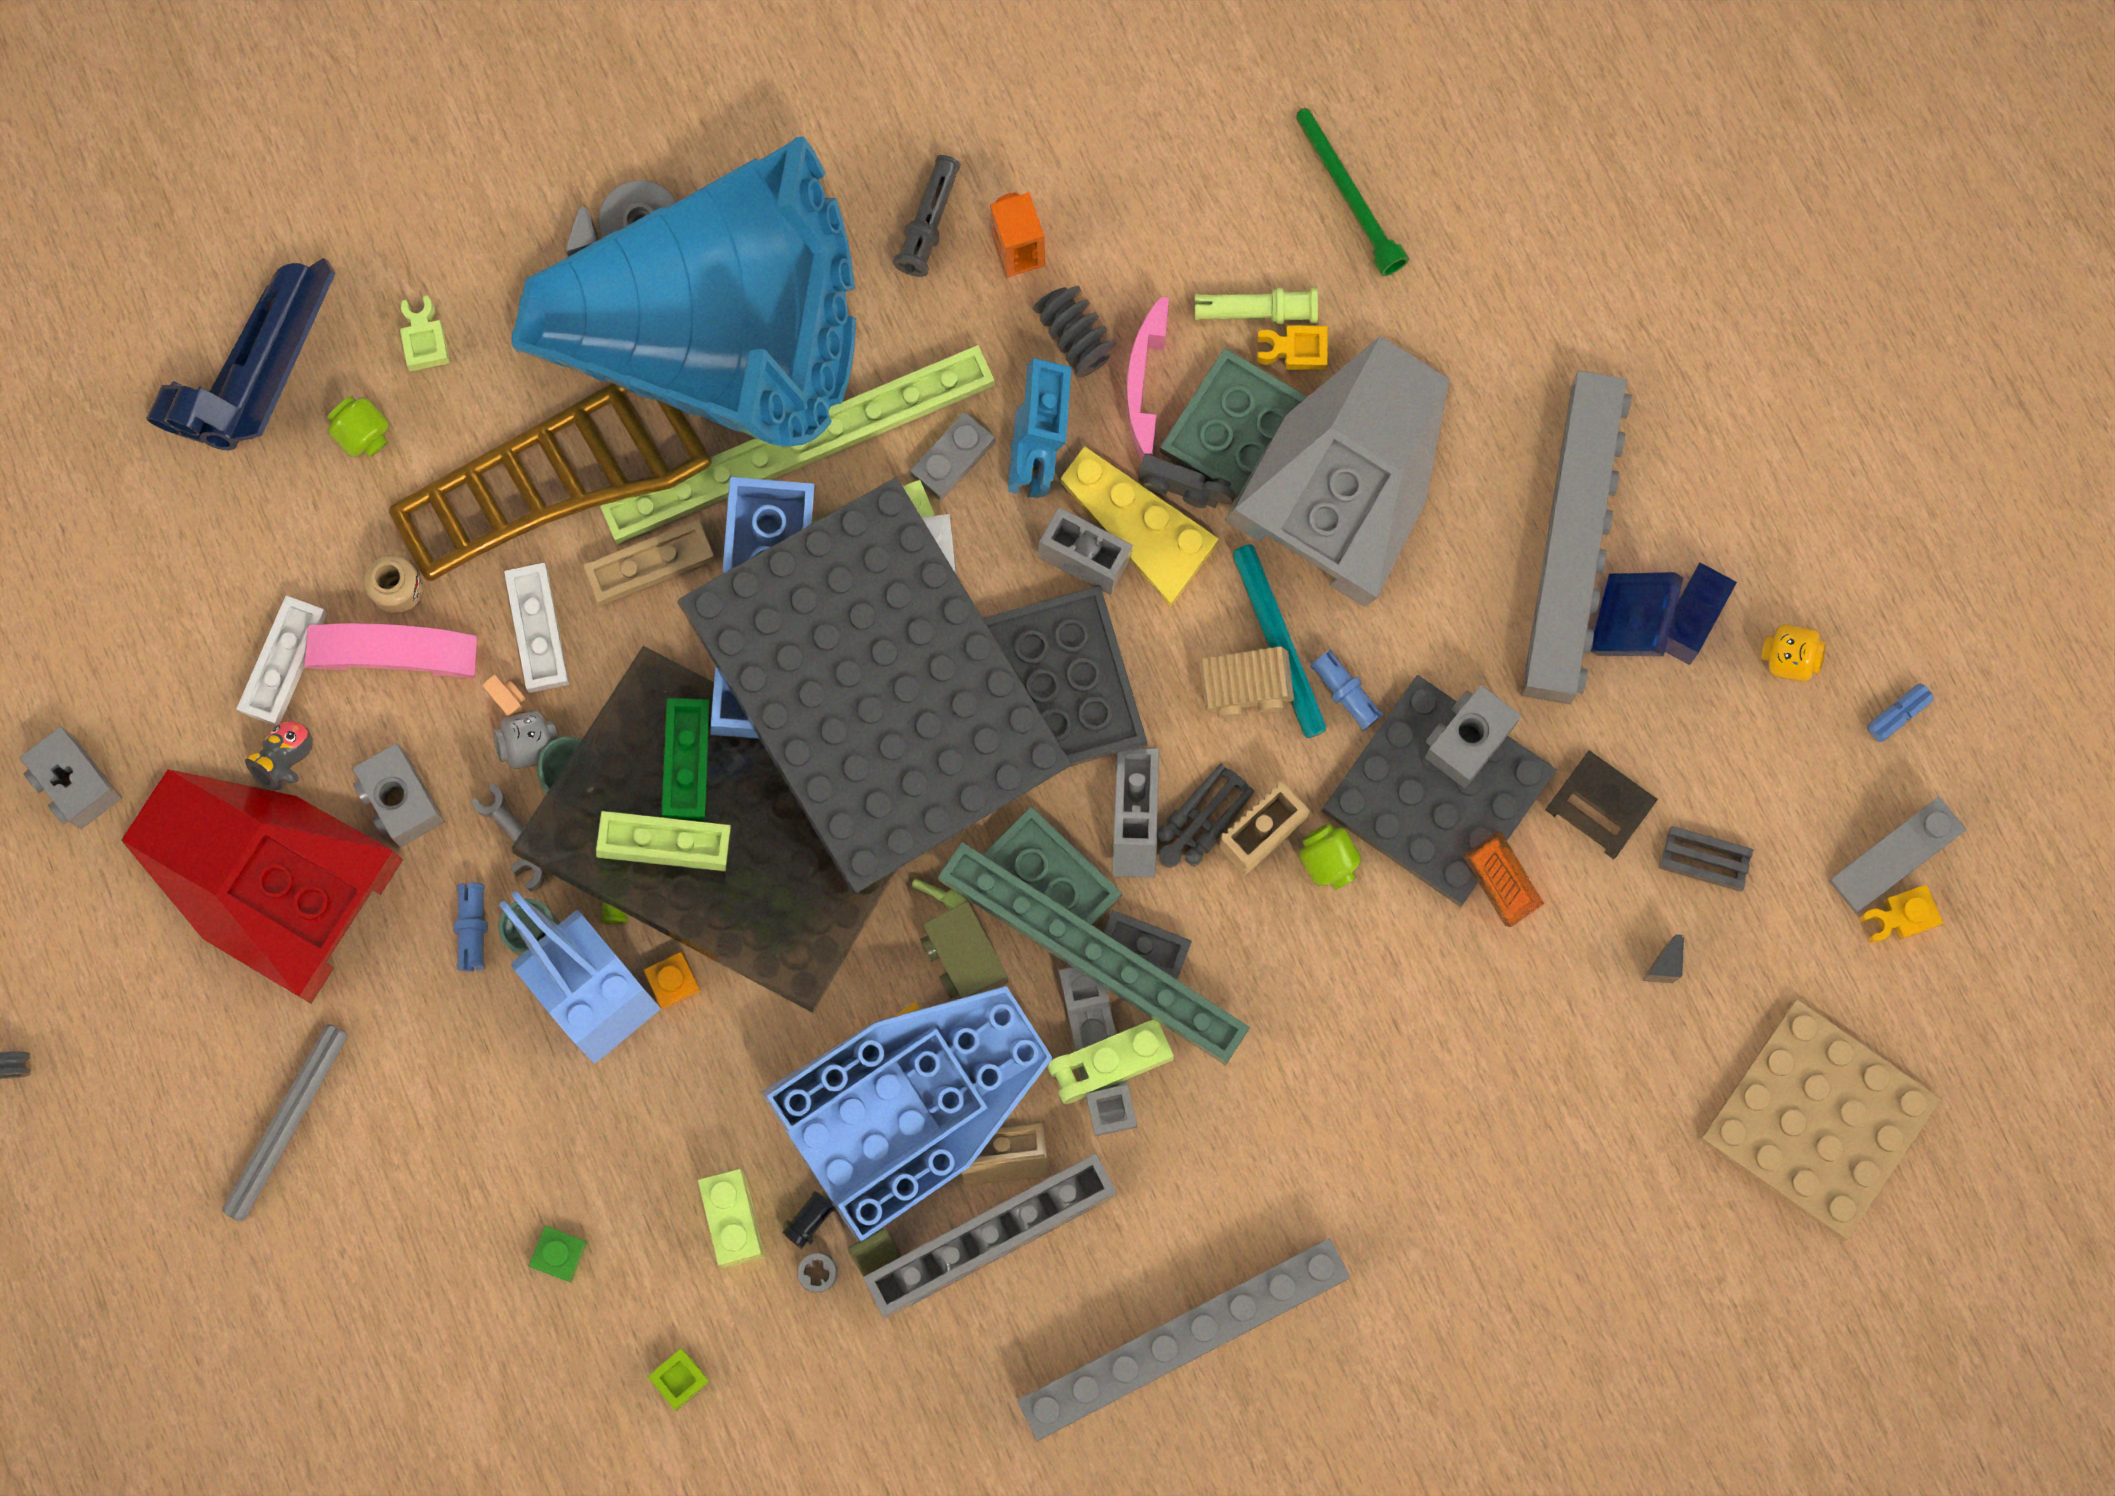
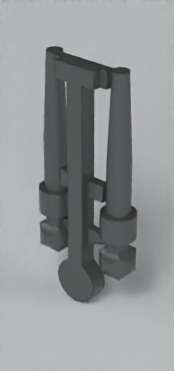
[1157,764,1254,868]

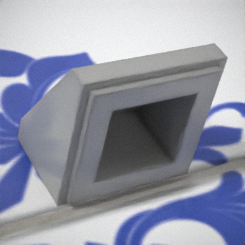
[566,206,598,257]

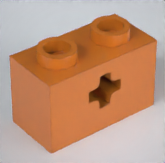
[990,192,1046,278]

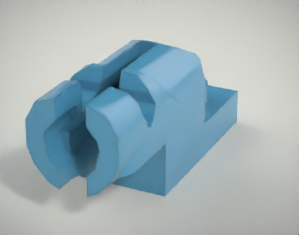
[1008,358,1072,498]

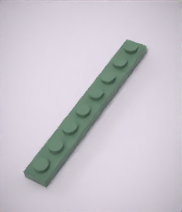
[938,842,1250,1066]

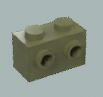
[920,901,1008,999]

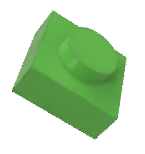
[528,1226,587,1283]

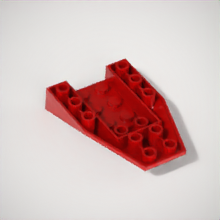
[121,769,403,1004]

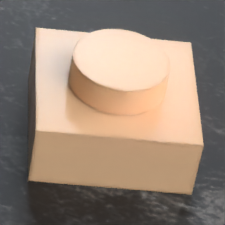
[482,674,526,716]

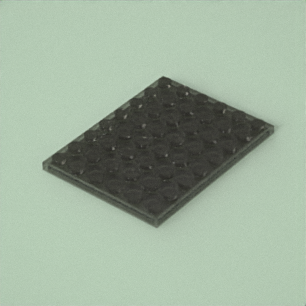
[512,646,898,1013]

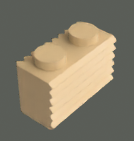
[1199,647,1294,719]
[1219,782,1310,876]

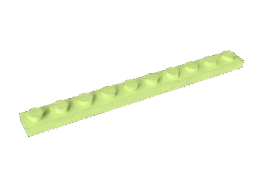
[600,345,995,545]

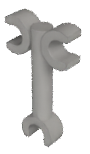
[471,784,575,892]

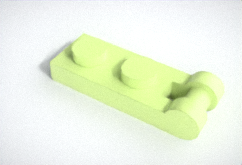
[1047,1019,1174,1104]

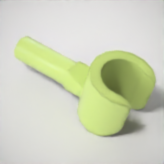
[912,878,971,910]

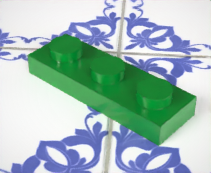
[662,698,709,822]

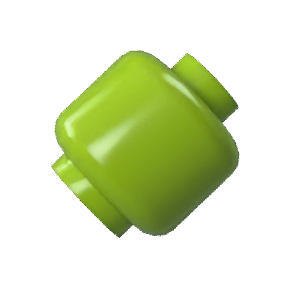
[327,396,390,458]
[1299,824,1362,890]

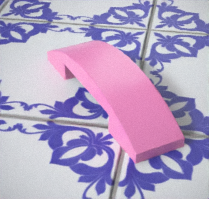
[1127,297,1169,462]
[305,623,477,678]

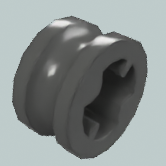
[0,1051,31,1079]

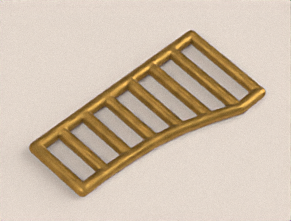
[389,383,711,581]

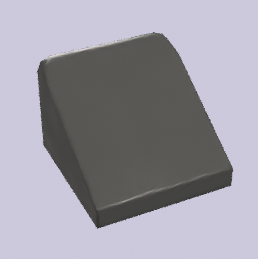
[1643,934,1684,983]

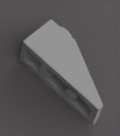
[1113,748,1159,878]
[1829,797,1967,914]

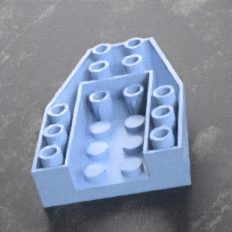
[760,986,1053,1241]

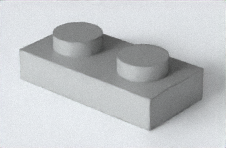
[910,412,996,501]

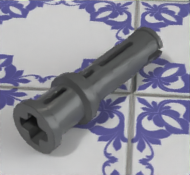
[893,155,961,277]

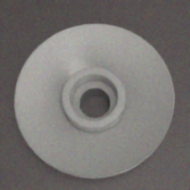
[599,180,676,237]

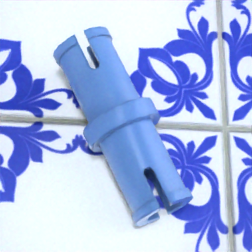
[1310,649,1384,731]
[453,883,488,972]

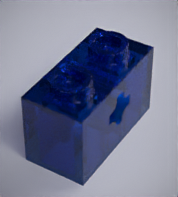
[1653,562,1737,665]

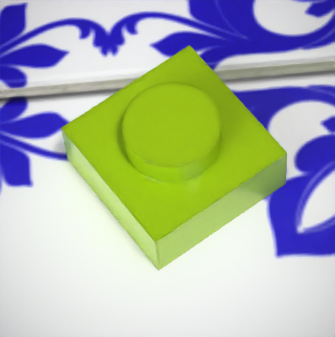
[647,1348,710,1411]

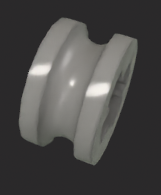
[798,1253,838,1292]

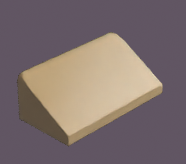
[962,1123,1049,1185]

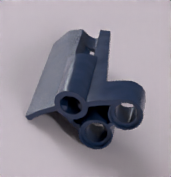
[146,258,336,451]

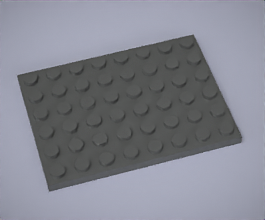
[677,477,1071,895]

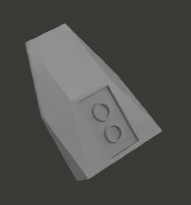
[1224,336,1450,607]

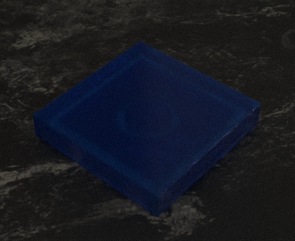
[1590,572,1684,656]

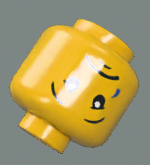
[1761,624,1826,682]

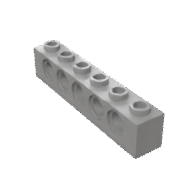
[863,1153,1117,1319]

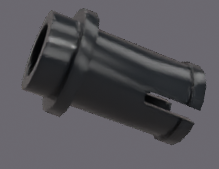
[782,1191,836,1249]

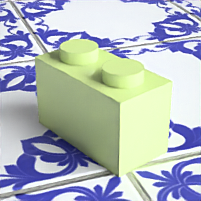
[698,1169,766,1268]

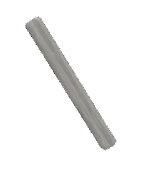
[222,1024,347,1221]

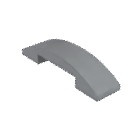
[1059,967,1137,1137]

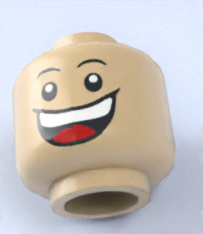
[364,555,423,614]

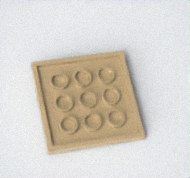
[1699,999,1942,1241]

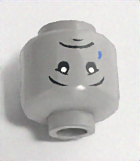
[493,710,558,769]

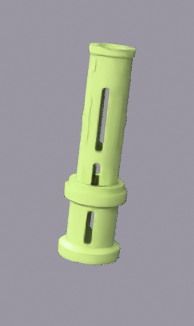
[1195,287,1318,324]

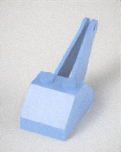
[499,890,661,1064]

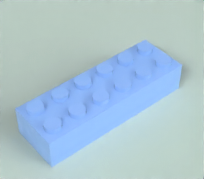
[710,477,814,738]

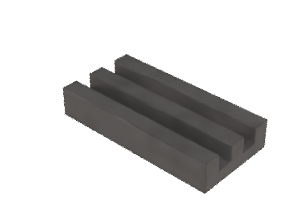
[1659,826,1754,892]

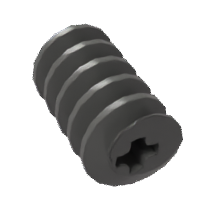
[1033,286,1116,377]

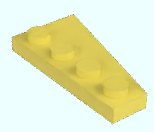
[1061,446,1219,608]

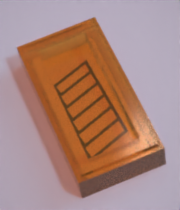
[1463,832,1544,927]

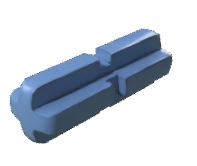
[1867,684,1934,742]

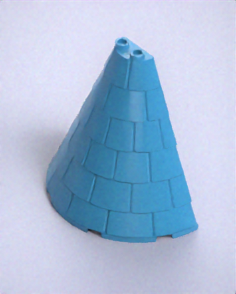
[511,136,856,447]

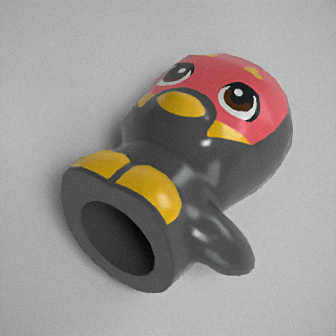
[245,721,313,790]

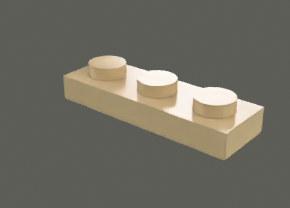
[583,519,716,606]

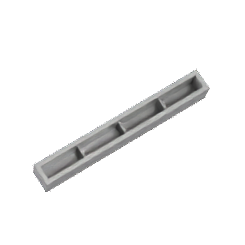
[1521,370,1631,705]
[1017,1238,1350,1441]

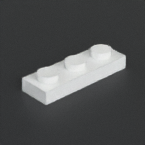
[504,563,570,693]
[236,595,328,726]

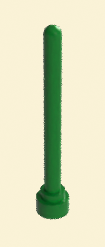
[1296,108,1409,276]

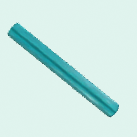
[1233,544,1326,738]

